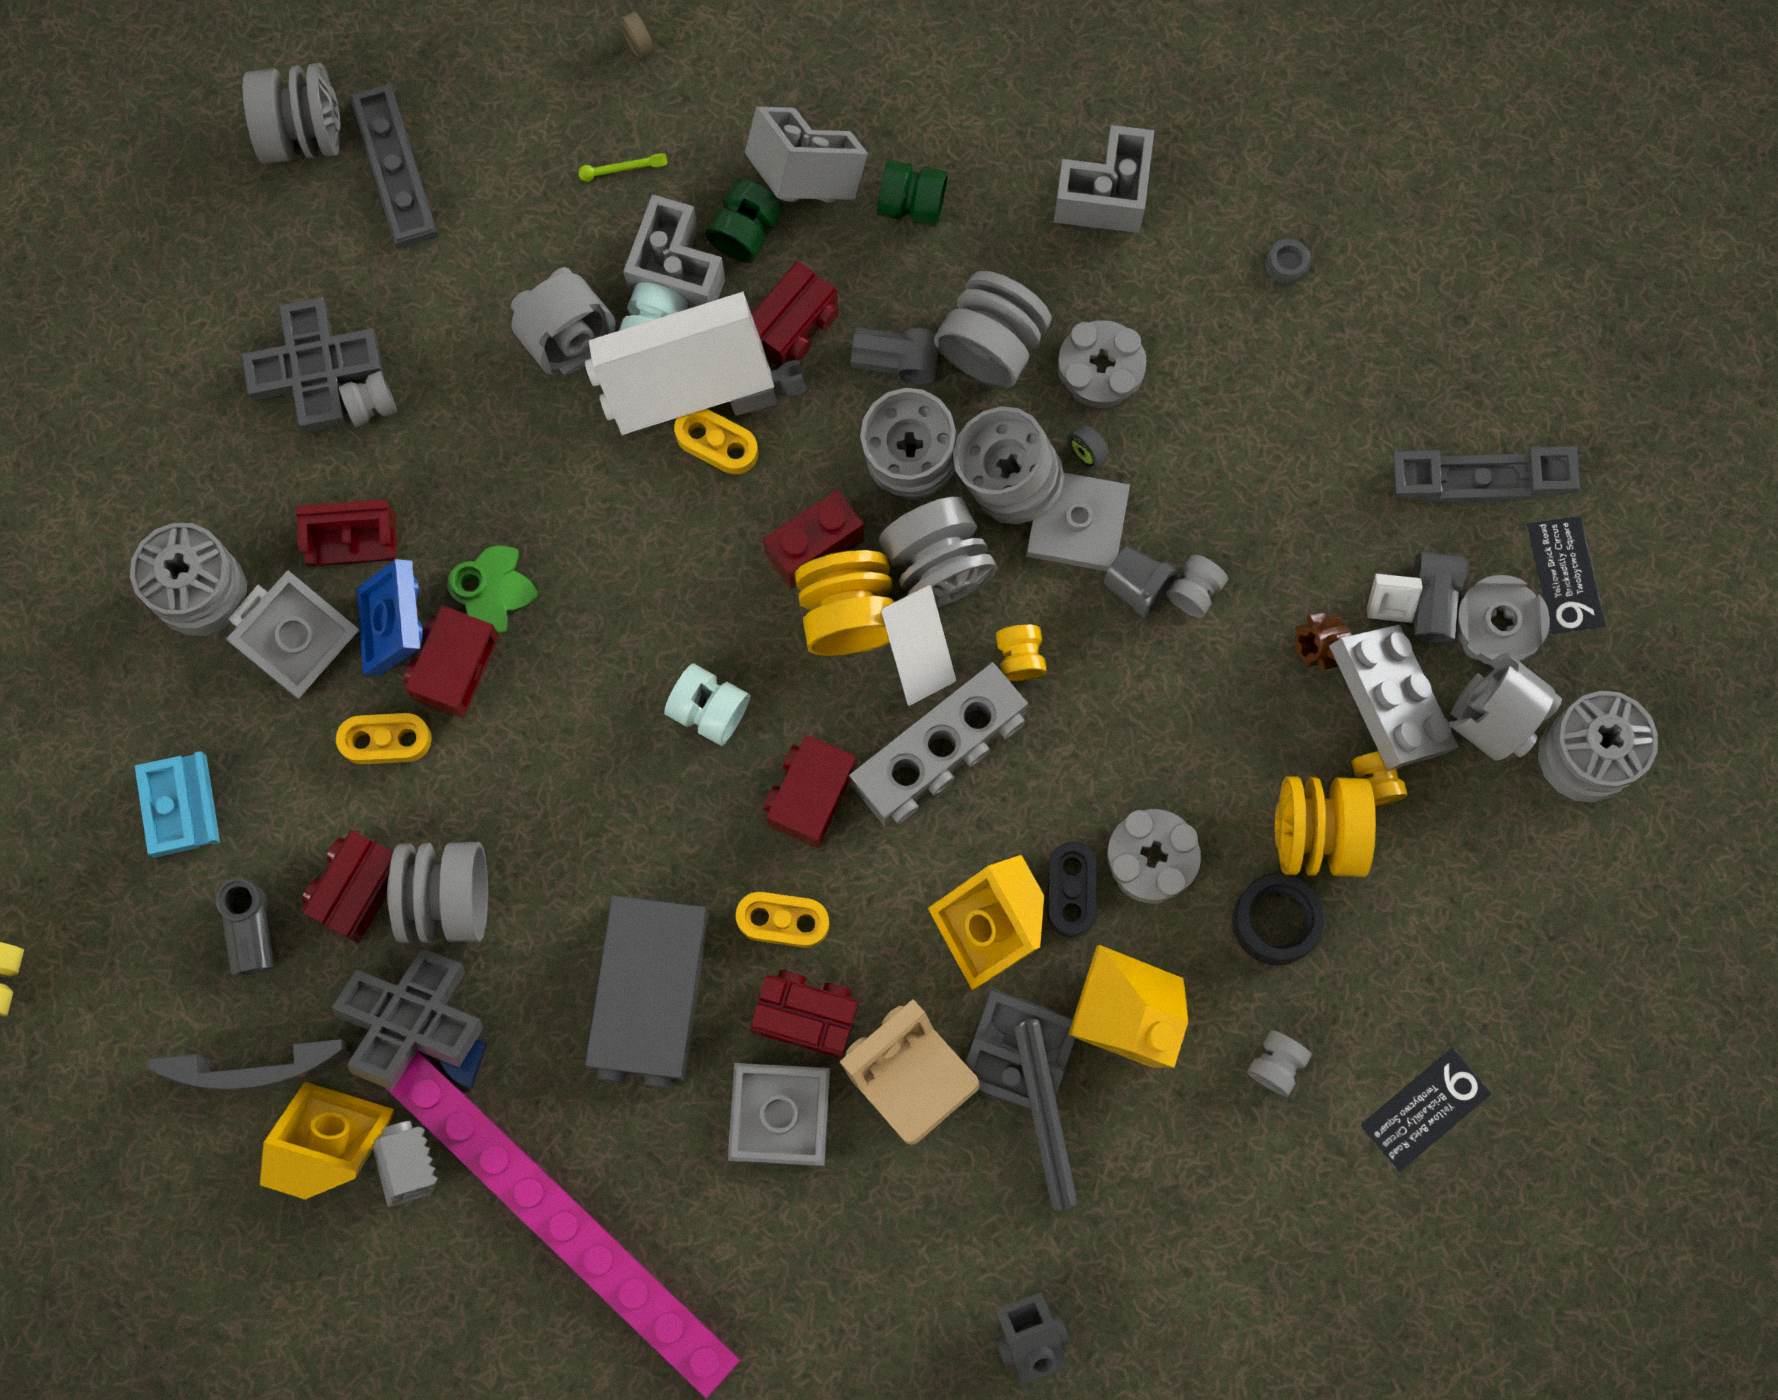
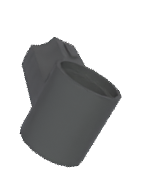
[851,327,940,385]
[1413,551,1467,644]
[216,879,275,976]

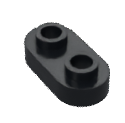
[1048,842,1096,937]

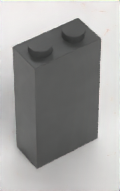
[585,895,709,1089]

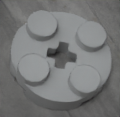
[1057,320,1147,408]
[1456,575,1550,665]
[1106,809,1201,904]

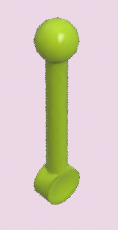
[578,153,668,182]

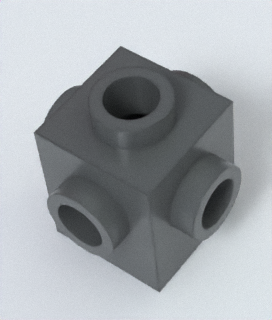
[995,1292,1070,1384]

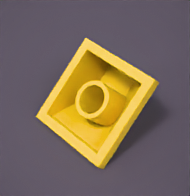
[928,855,1044,990]
[1068,945,1188,1068]
[260,1082,394,1200]

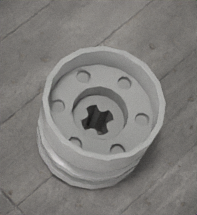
[242,63,340,164]
[934,271,1052,388]
[860,388,957,500]
[953,406,1064,524]
[878,496,998,608]
[130,523,247,636]
[1538,690,1658,803]
[387,842,488,943]

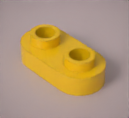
[674,409,758,475]
[336,713,432,764]
[736,892,830,948]

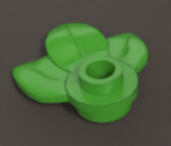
[447,545,538,633]

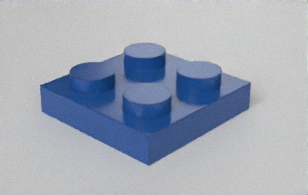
[356,559,423,676]

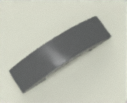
[1393,446,1580,503]
[148,1039,352,1093]

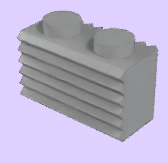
[373,1121,437,1207]

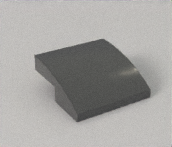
[965,988,1075,1109]

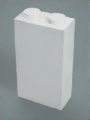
[585,292,774,435]

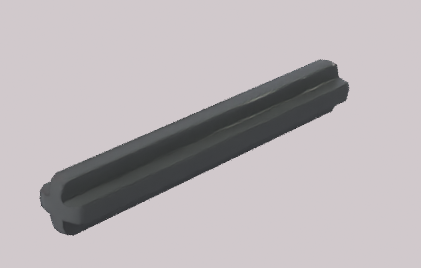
[1014,1019,1077,1210]

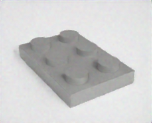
[1329,624,1459,771]

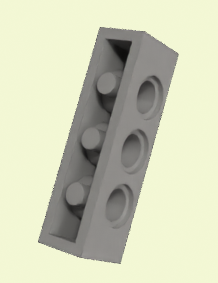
[849,662,1028,827]

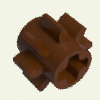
[1294,612,1351,671]

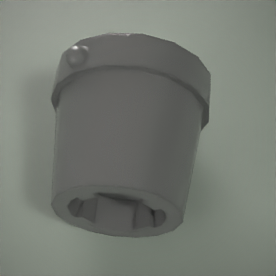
[1103,547,1177,619]

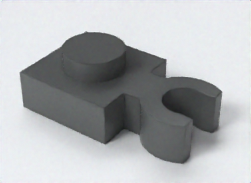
[730,360,807,416]

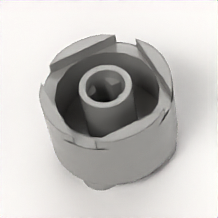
[511,267,616,375]
[1449,653,1562,761]

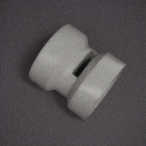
[339,371,398,427]
[1166,554,1228,618]
[1246,1030,1312,1097]

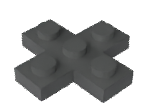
[242,297,383,433]
[331,948,483,1091]

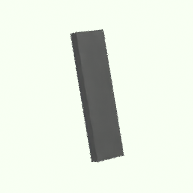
[349,83,439,250]

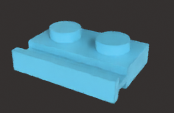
[135,751,220,858]

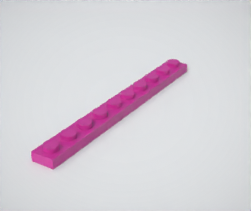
[386,1051,741,1398]

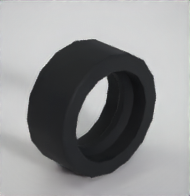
[1232,873,1326,965]

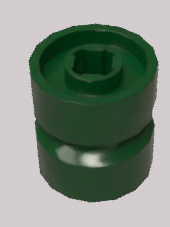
[877,159,948,227]
[705,179,783,263]

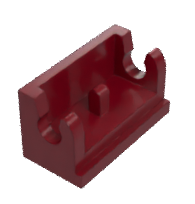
[296,499,397,567]

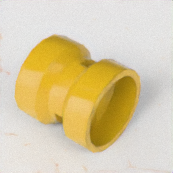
[996,625,1047,681]
[1351,751,1408,806]

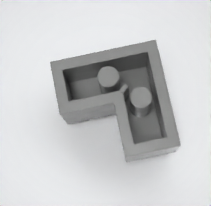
[745,107,868,202]
[1054,125,1154,233]
[623,194,725,309]

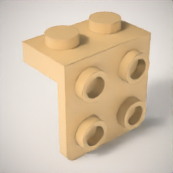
[840,999,980,1145]

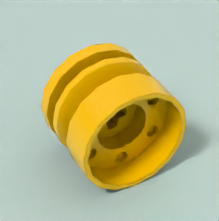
[795,550,896,656]
[1275,776,1376,877]

